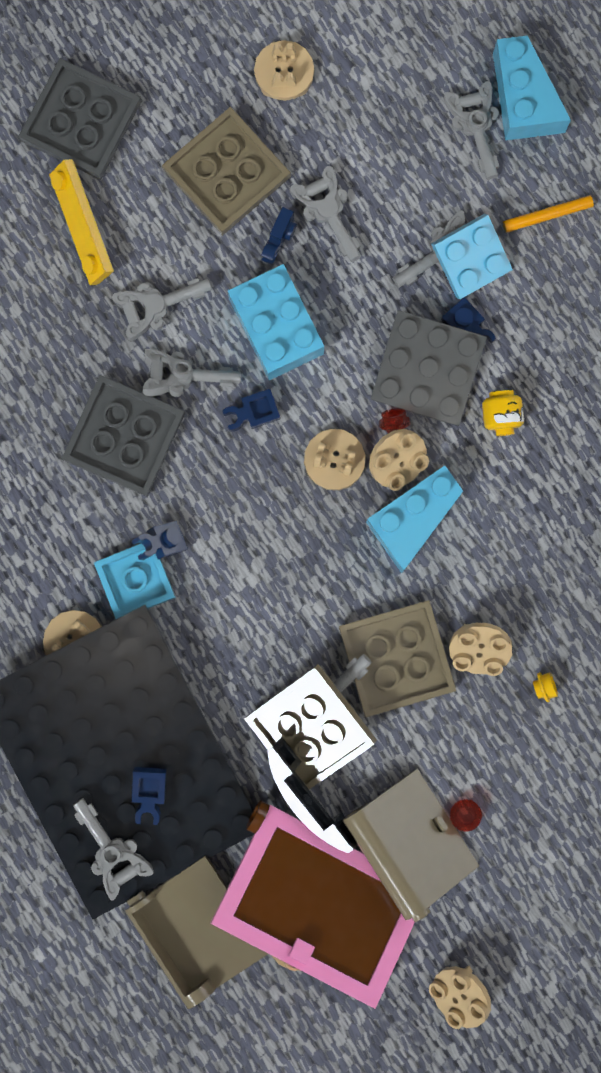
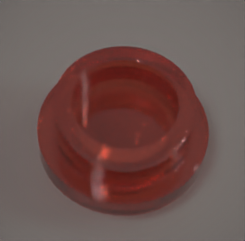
[379,409,410,433]
[450,799,482,832]

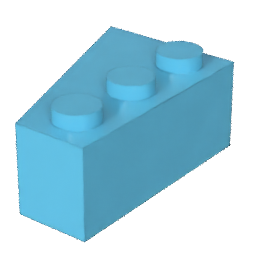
[493,36,571,140]
[366,466,463,573]

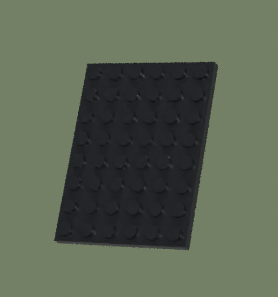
[0,604,254,920]

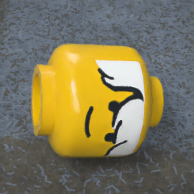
[482,390,524,436]

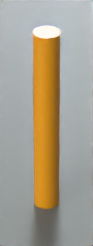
[502,195,594,233]

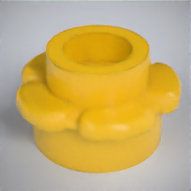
[533,672,558,702]

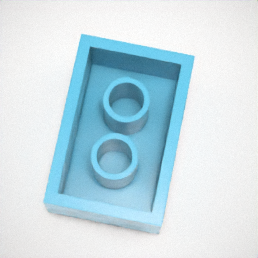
[228,264,324,380]

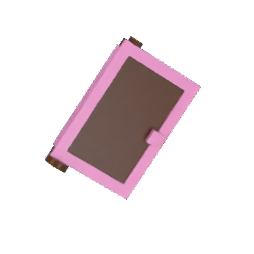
[210,800,430,1009]

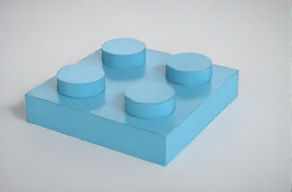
[431,214,513,299]
[94,543,176,619]

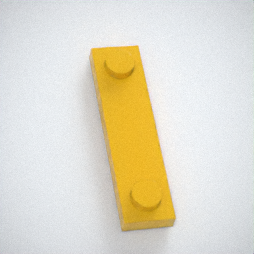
[49,159,114,285]

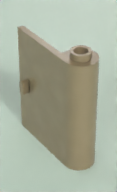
[342,768,479,922]
[125,856,268,1009]

